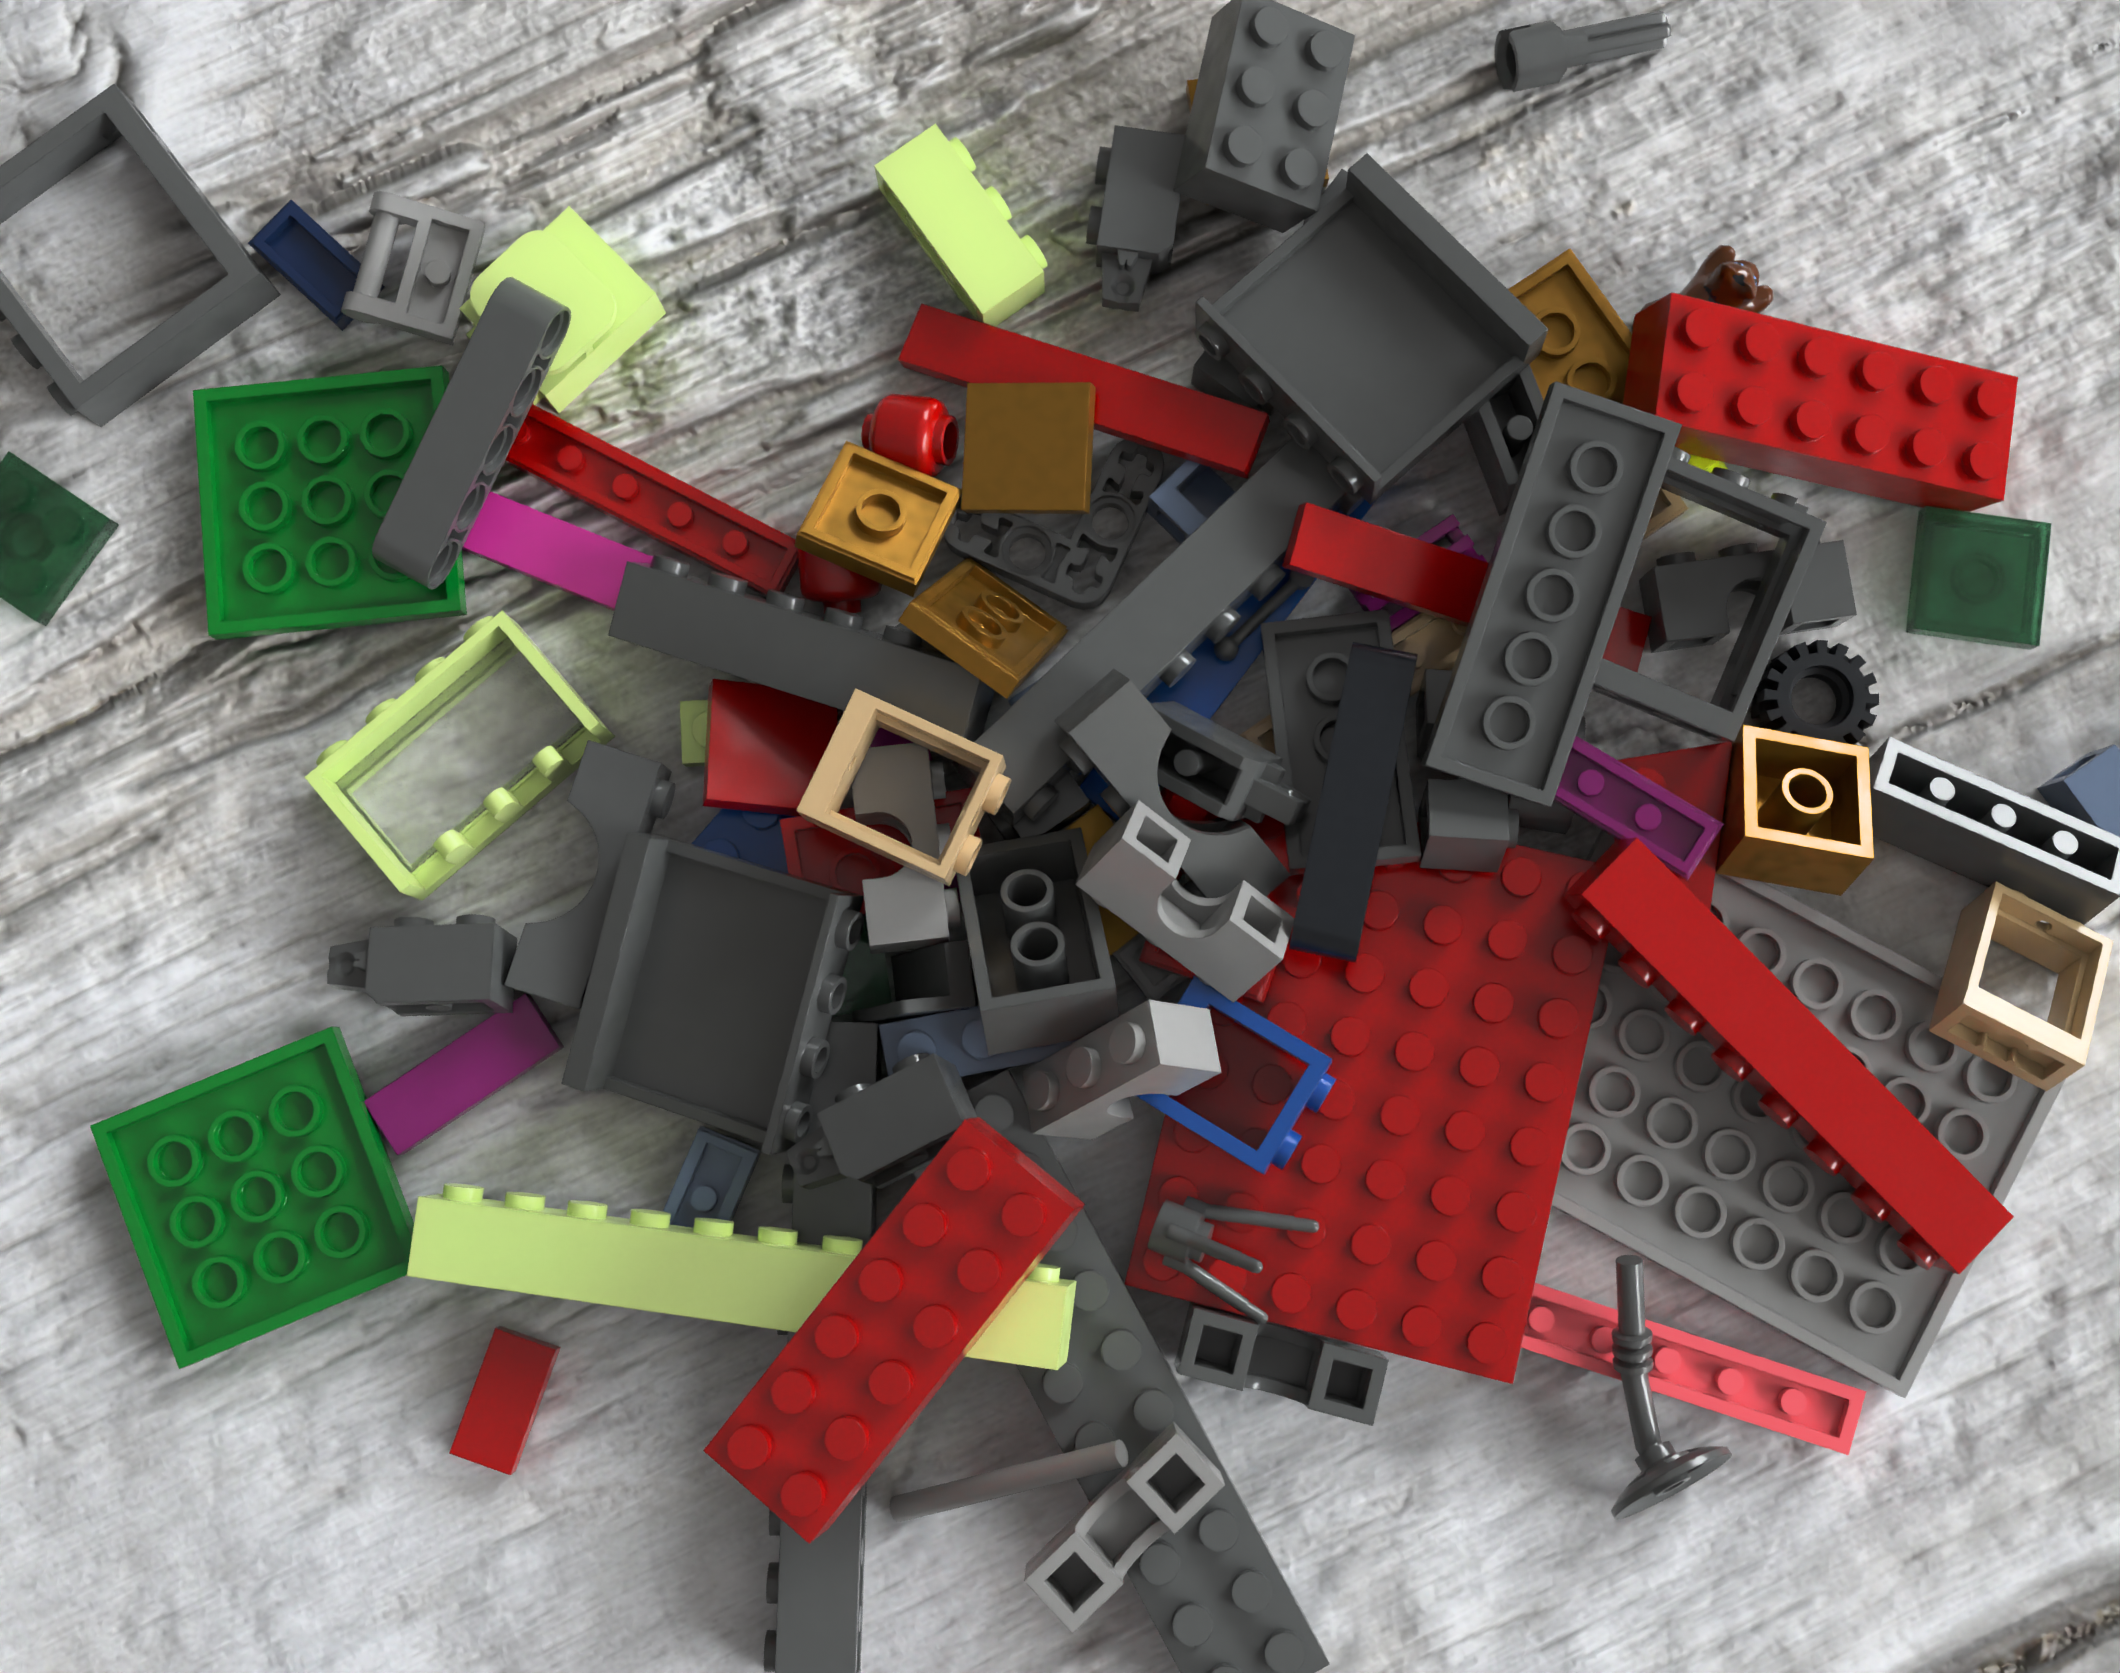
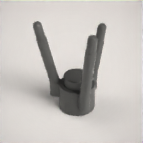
[1148,1196,1319,1324]

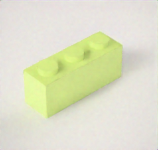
[874,123,1047,327]

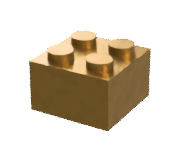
[1715,725,1874,896]

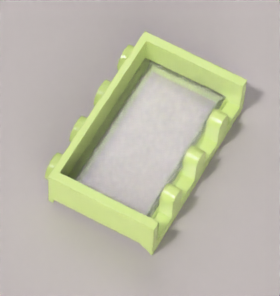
[304,610,615,901]

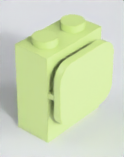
[459,206,666,414]

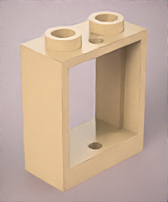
[796,688,1011,887]
[1928,881,2113,1091]

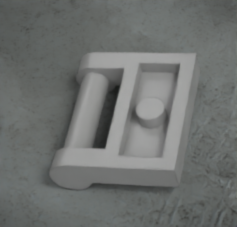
[341,191,485,346]

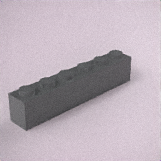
[608,554,995,742]

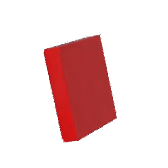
[702,679,838,817]

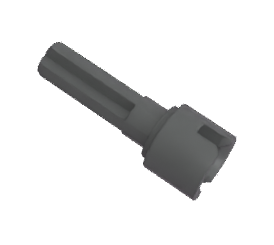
[1494,11,1671,92]

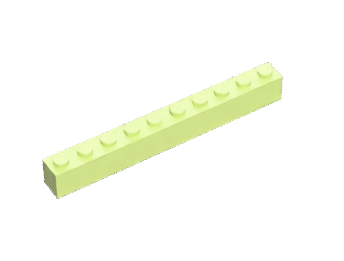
[407,1183,1077,1370]

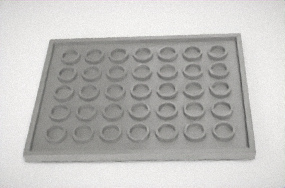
[1552,830,2066,1398]

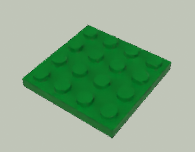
[193,365,467,640]
[90,1026,414,1369]

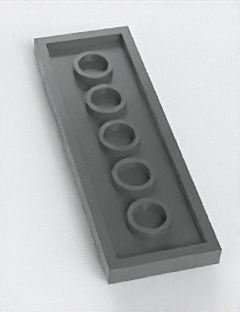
[1421,381,1682,807]

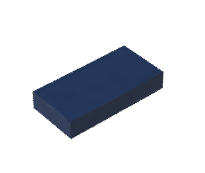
[248,200,385,331]

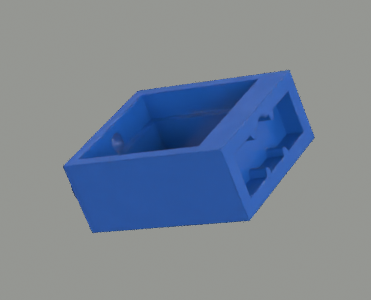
[1137,976,1337,1175]

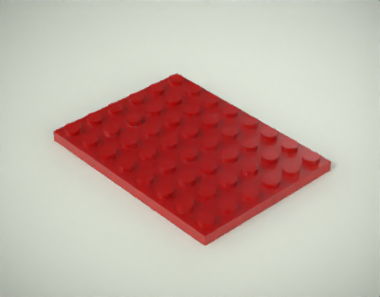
[1124,815,1609,1384]

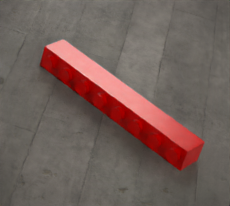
[1563,837,2014,1275]

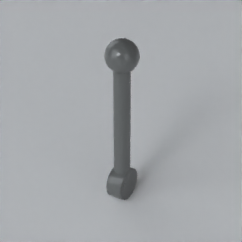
[1214,570,1315,661]

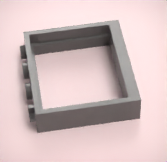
[0,84,281,427]
[1592,447,1827,742]

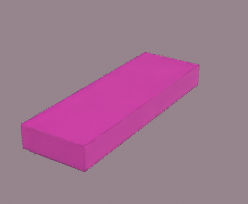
[462,491,652,611]

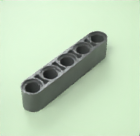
[372,277,571,590]

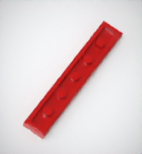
[898,303,1270,479]
[504,404,798,597]
[1282,502,1652,672]

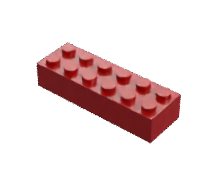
[1623,292,2018,516]
[703,1117,1085,1544]

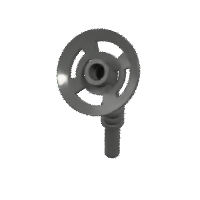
[1611,1255,1732,1520]

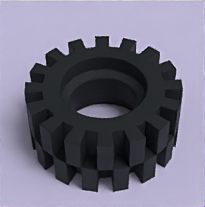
[1750,640,1879,745]

